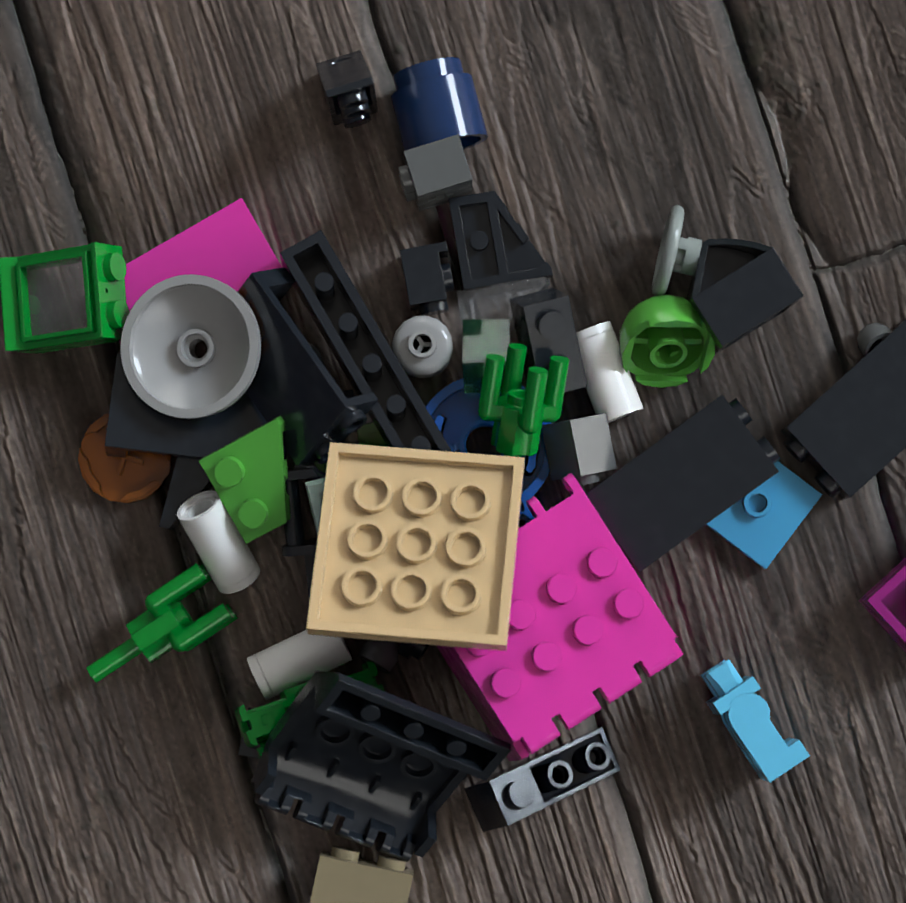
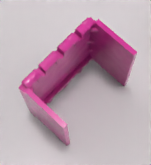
[436,473,684,761]

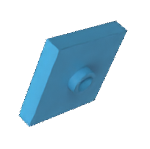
[706,461,822,569]

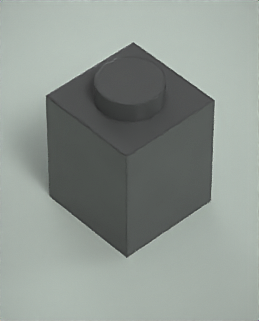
[542,413,617,486]

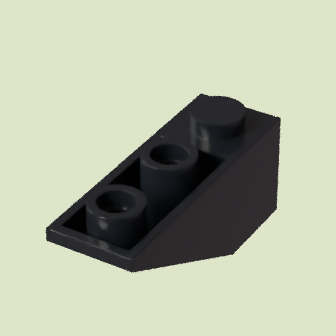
[316,50,378,128]
[464,727,621,832]

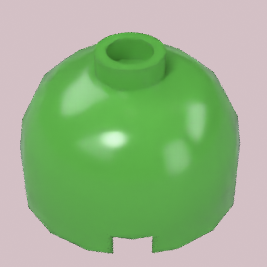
[620,295,715,388]

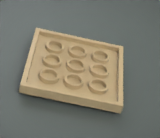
[306,442,525,651]

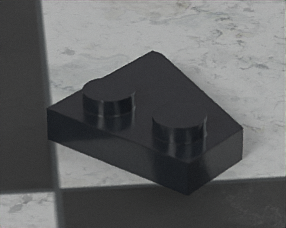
[449,191,553,292]

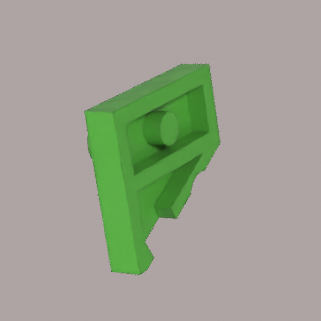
[199,415,291,544]

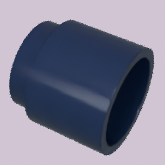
[391,57,488,151]

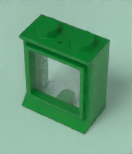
[0,242,130,354]

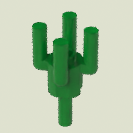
[478,343,569,457]
[86,563,238,683]

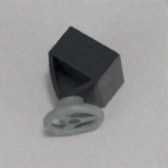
[652,205,804,355]

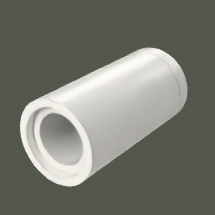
[576,321,644,423]
[177,490,260,594]
[247,629,352,700]

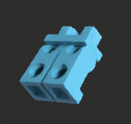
[700,659,810,783]

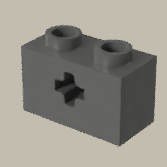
[398,134,473,212]

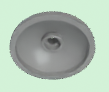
[120,274,261,419]

